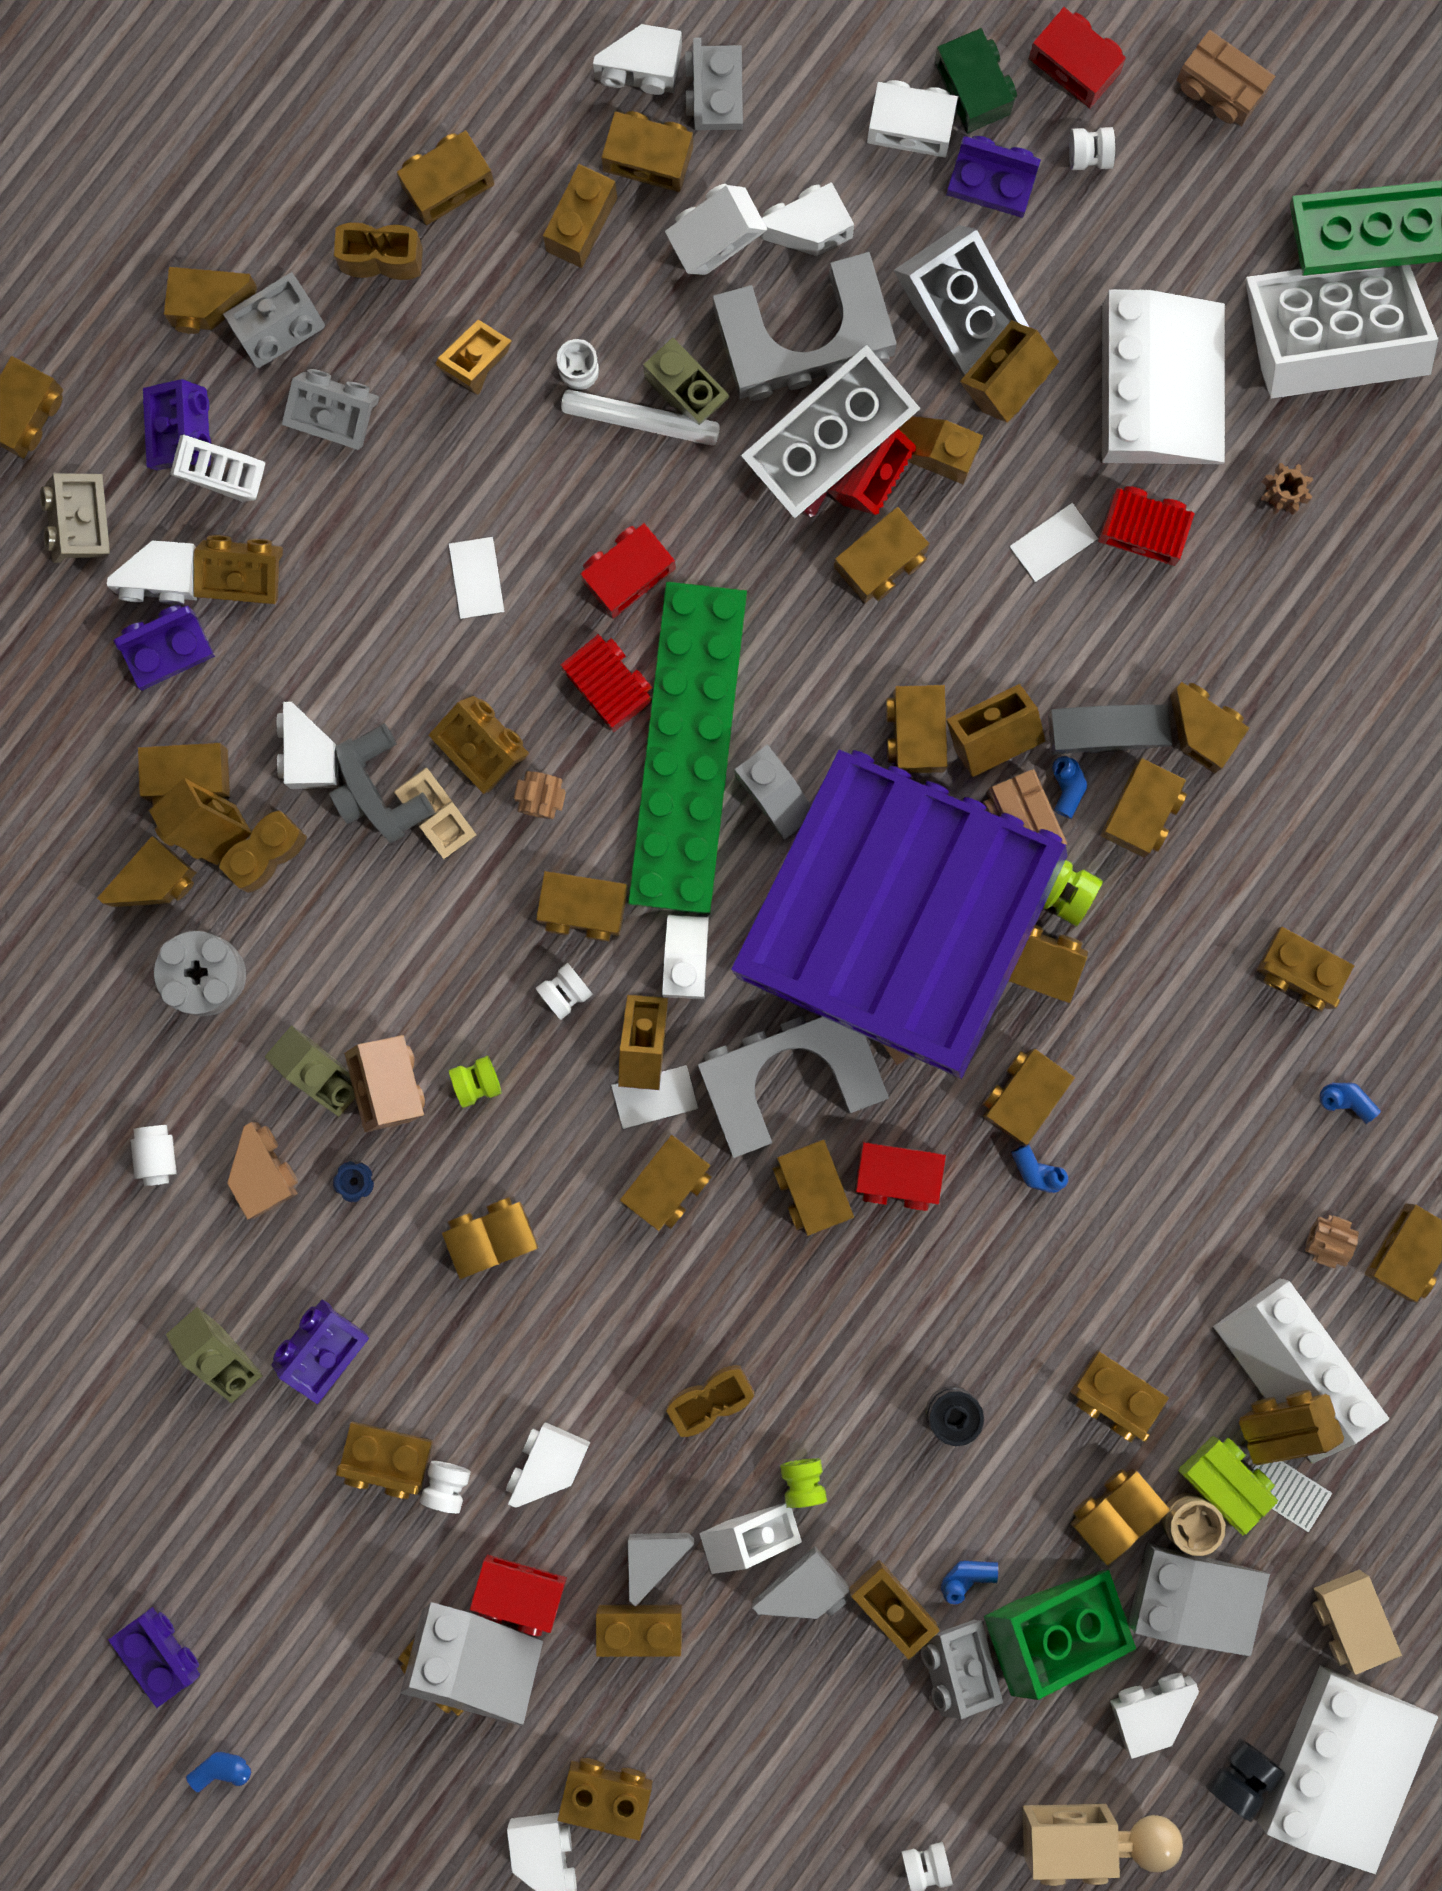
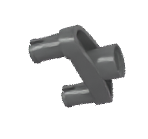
[329,723,436,843]

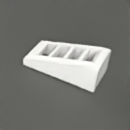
[170,435,265,502]

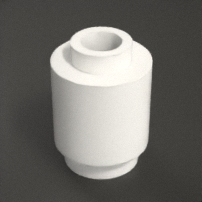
[130,1125,177,1186]

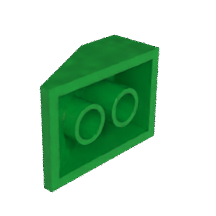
[984,1569,1136,1700]

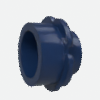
[333,1161,374,1202]

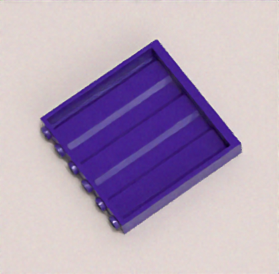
[731,749,1068,1079]

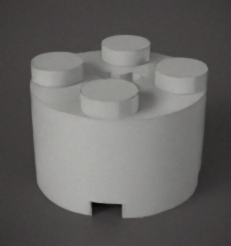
[154,931,246,1016]

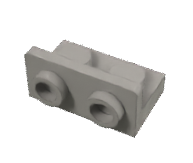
[685,37,743,130]
[223,272,325,368]
[282,369,379,450]
[921,1620,1003,1719]

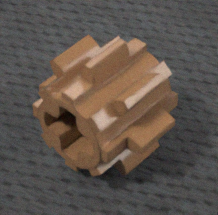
[1261,463,1313,515]
[514,771,566,819]
[1305,1215,1359,1268]

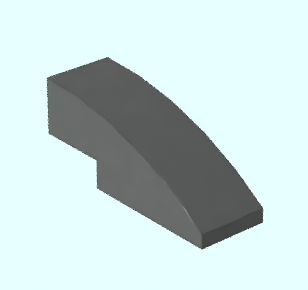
[1048,705,1172,755]

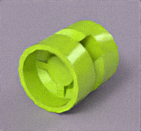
[1043,860,1103,927]

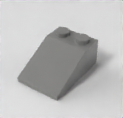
[893,225,1029,377]
[1128,1543,1270,1656]
[400,1602,543,1726]

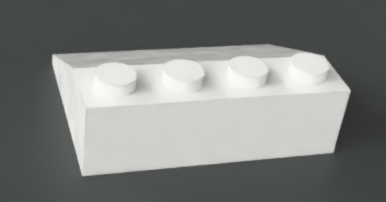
[1246,265,1438,399]
[1102,290,1225,464]
[1257,1665,1438,1874]

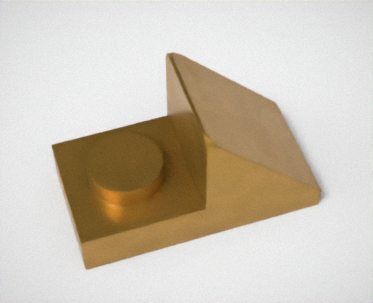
[435,320,512,395]

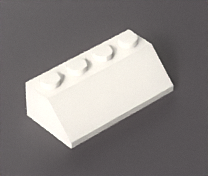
[741,345,920,518]
[1213,1278,1389,1463]

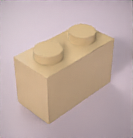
[1313,1569,1402,1675]

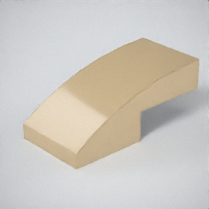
[394,767,477,859]

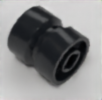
[925,1386,984,1447]
[1206,1738,1285,1822]

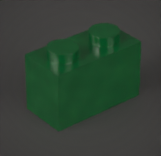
[934,28,1017,134]

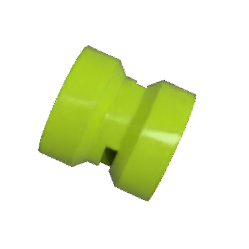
[449,1056,502,1108]
[780,1458,827,1508]

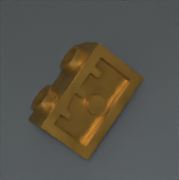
[194,535,283,604]
[428,696,529,794]
[1256,927,1355,1012]
[1070,1350,1169,1443]
[335,1421,433,1499]

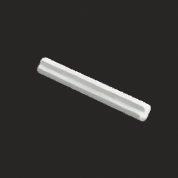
[561,389,720,446]

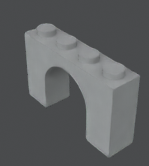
[713,252,897,401]
[698,1016,889,1158]

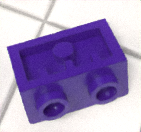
[946,136,1041,218]
[143,379,212,471]
[113,605,215,691]
[271,1299,369,1404]
[108,1607,200,1708]

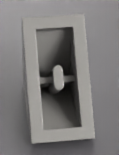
[628,1533,694,1606]

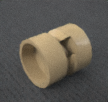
[1162,1493,1226,1556]

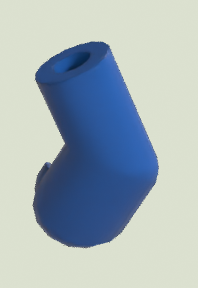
[1052,756,1087,819]
[1320,1083,1381,1124]
[1011,1144,1068,1193]
[941,1561,998,1605]
[186,1752,251,1793]

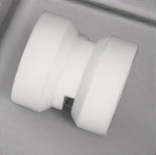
[1069,127,1115,170]
[556,339,599,390]
[536,963,593,1020]
[419,1461,471,1514]
[902,1842,953,1891]

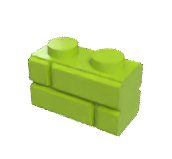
[1178,1436,1278,1535]

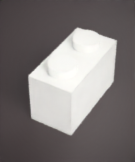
[867,80,958,158]
[665,184,767,275]

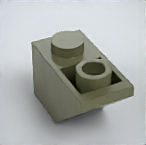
[643,337,729,425]
[265,1025,356,1117]
[166,1307,263,1403]

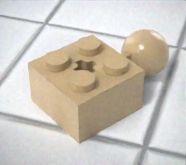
[1023,1804,1183,1886]

